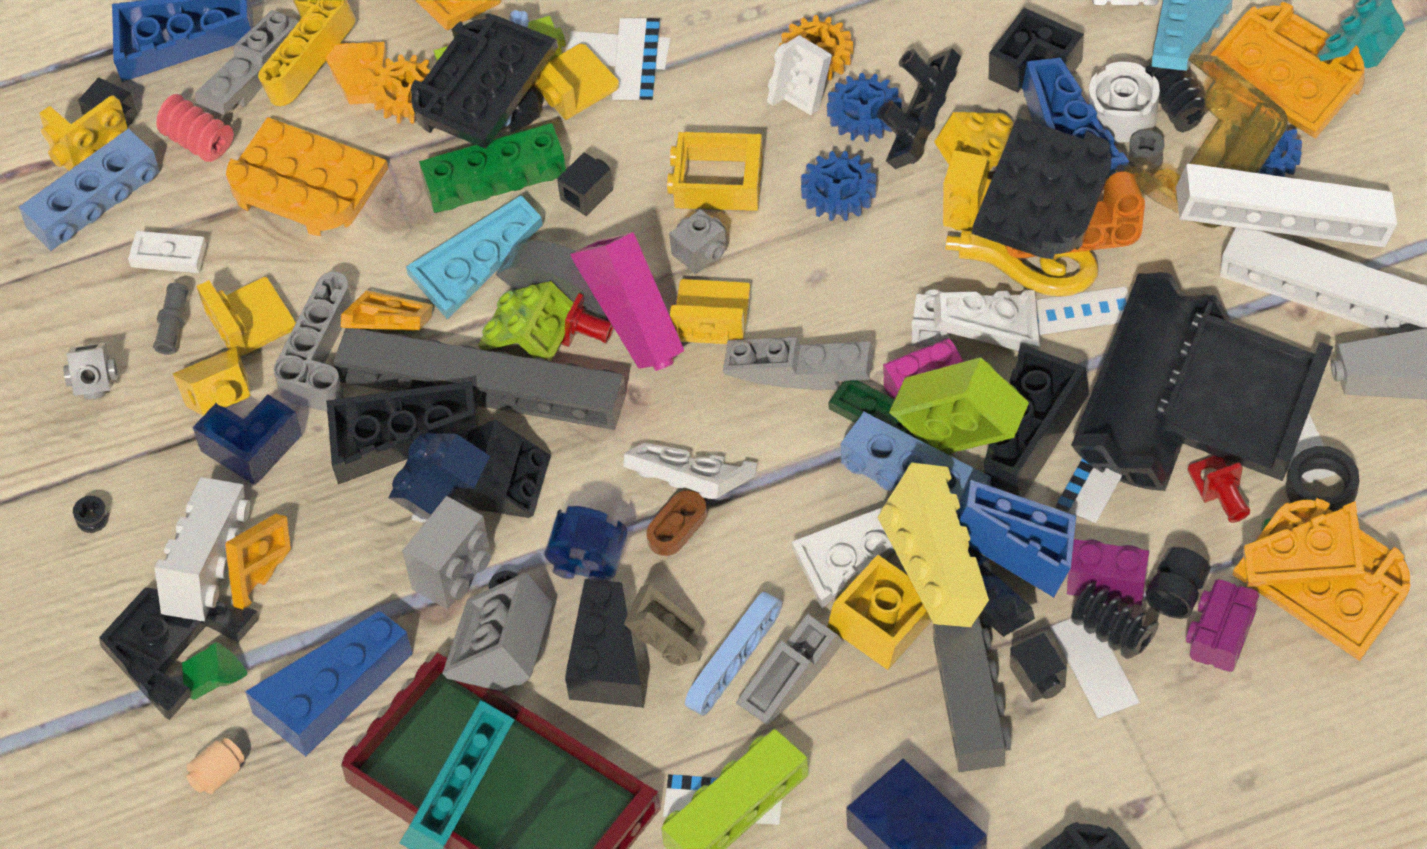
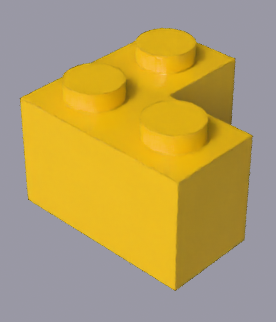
[943,150,992,231]

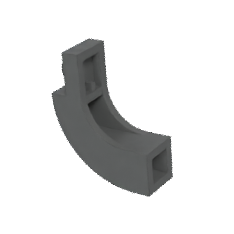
[496,241,609,321]

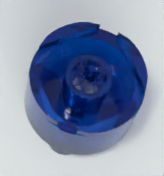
[544,506,629,581]

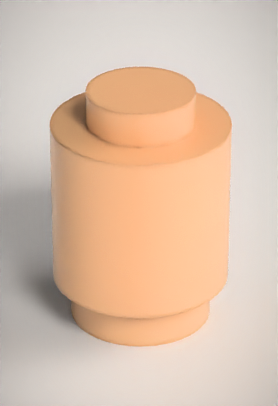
[186,738,245,794]

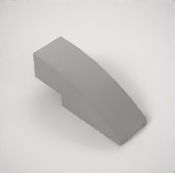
[736,614,844,725]

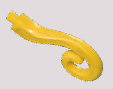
[945,230,1098,297]

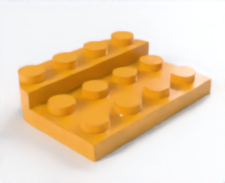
[1203,2,1365,139]
[226,117,388,236]
[1232,498,1411,661]

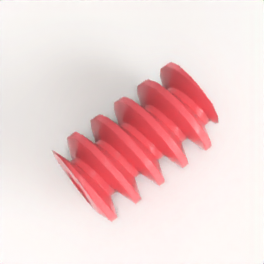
[156,94,234,162]

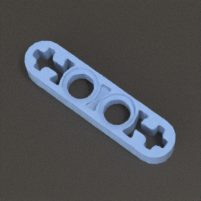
[685,592,782,716]

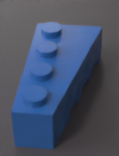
[112,0,254,82]
[1022,58,1129,190]
[245,611,412,757]

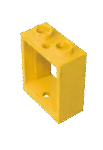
[667,132,763,211]

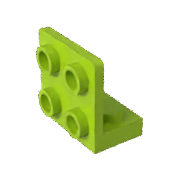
[478,281,574,362]

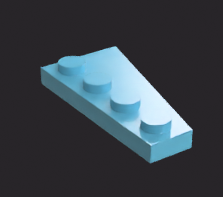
[1152,0,1233,71]
[406,195,543,320]

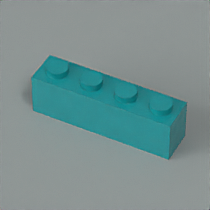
[399,700,514,849]

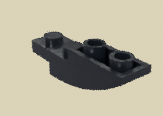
[968,547,1035,637]

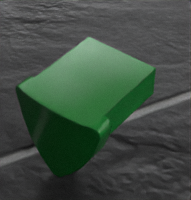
[182,642,247,700]

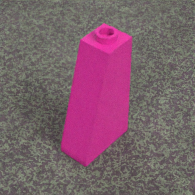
[570,232,684,371]

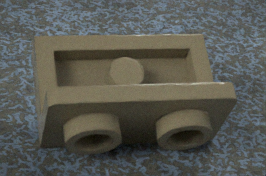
[624,584,704,666]

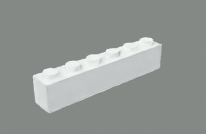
[1176,164,1397,247]
[1220,227,1427,335]

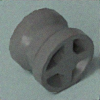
[1128,130,1165,174]

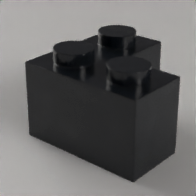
[988,7,1084,93]

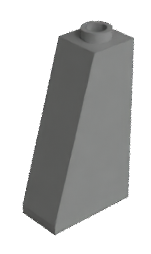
[1331,328,1427,400]

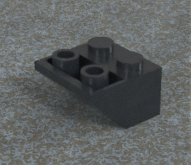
[453,419,551,518]

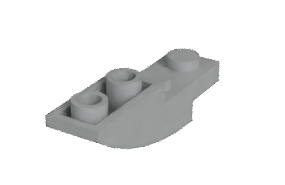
[195,10,299,115]
[723,337,874,390]

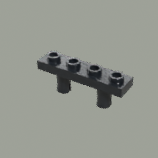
[876,48,961,169]

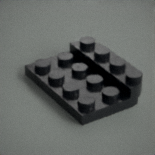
[410,14,558,149]
[971,117,1111,259]

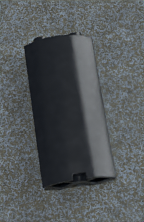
[1071,272,1229,491]

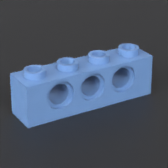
[19,129,160,251]
[840,412,991,501]

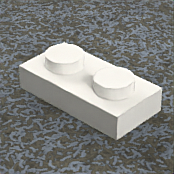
[128,231,206,273]

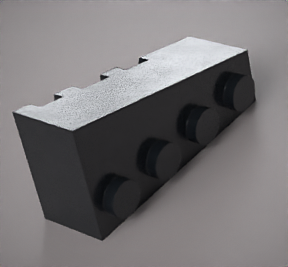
[983,344,1089,498]
[326,381,479,485]

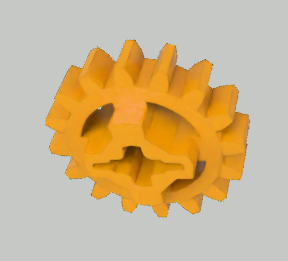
[779,15,853,81]
[370,54,431,124]

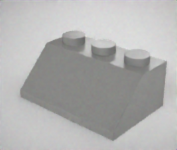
[443,573,553,691]

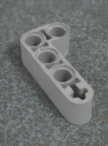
[273,271,353,411]

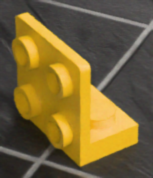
[934,112,1014,173]
[197,277,296,357]
[670,279,751,344]

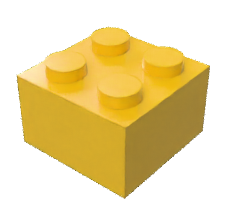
[827,555,932,670]

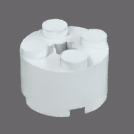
[1088,62,1160,142]

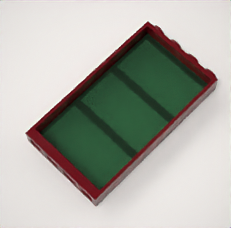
[341,652,661,849]

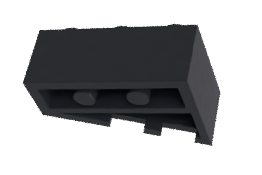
[565,578,644,708]

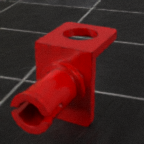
[561,293,614,347]
[1187,456,1251,523]

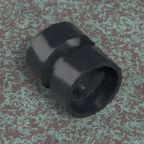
[1145,547,1211,619]

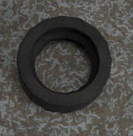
[1286,446,1360,512]

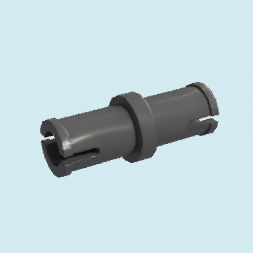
[153,283,190,355]

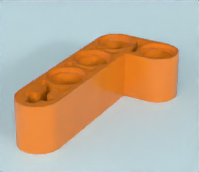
[1005,172,1145,258]

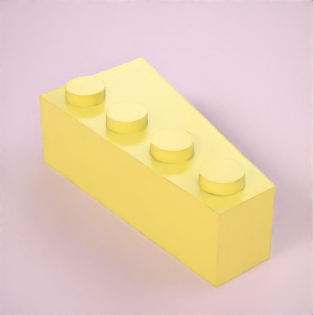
[877,463,989,627]

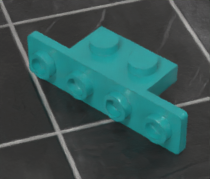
[1317,0,1406,68]

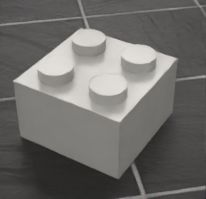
[402,496,491,609]

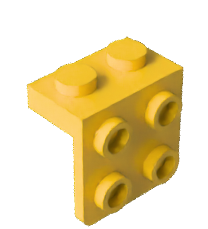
[532,44,619,120]
[39,95,128,171]

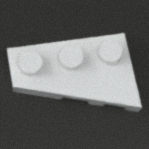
[933,290,1040,351]
[623,443,757,499]
[792,507,895,608]

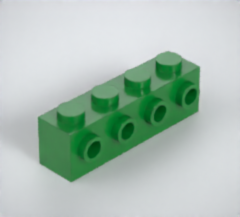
[419,123,566,213]

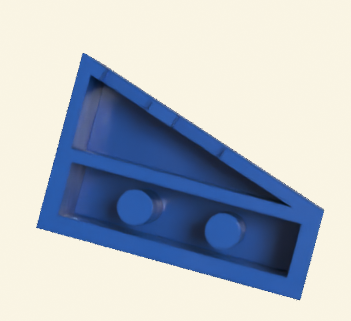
[956,480,1076,598]

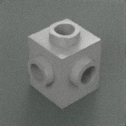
[669,209,726,274]
[63,342,118,399]

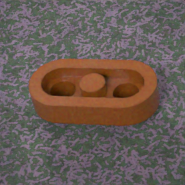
[646,490,707,556]

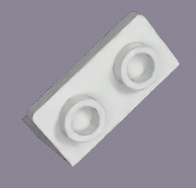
[767,35,832,115]

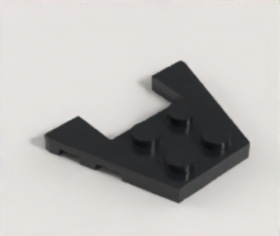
[99,587,258,720]

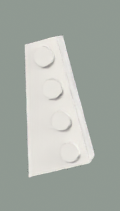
[154,477,250,622]

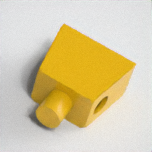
[172,347,251,416]

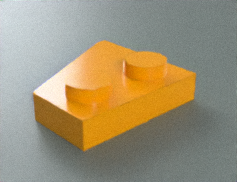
[325,42,386,104]

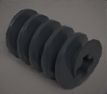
[1145,63,1211,133]
[1071,581,1159,659]

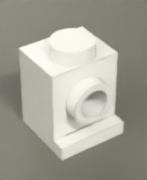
[912,289,950,347]

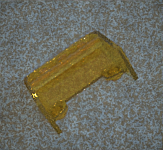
[1115,54,1288,228]

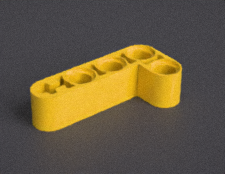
[258,0,356,106]

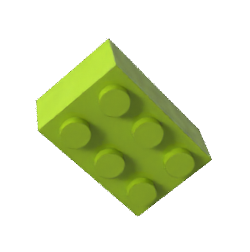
[889,357,1029,454]

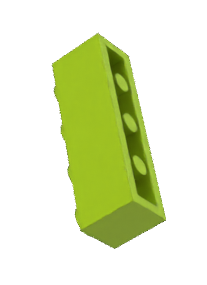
[661,728,809,849]

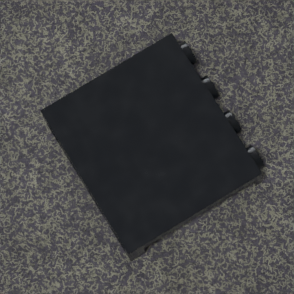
[1155,301,1333,481]

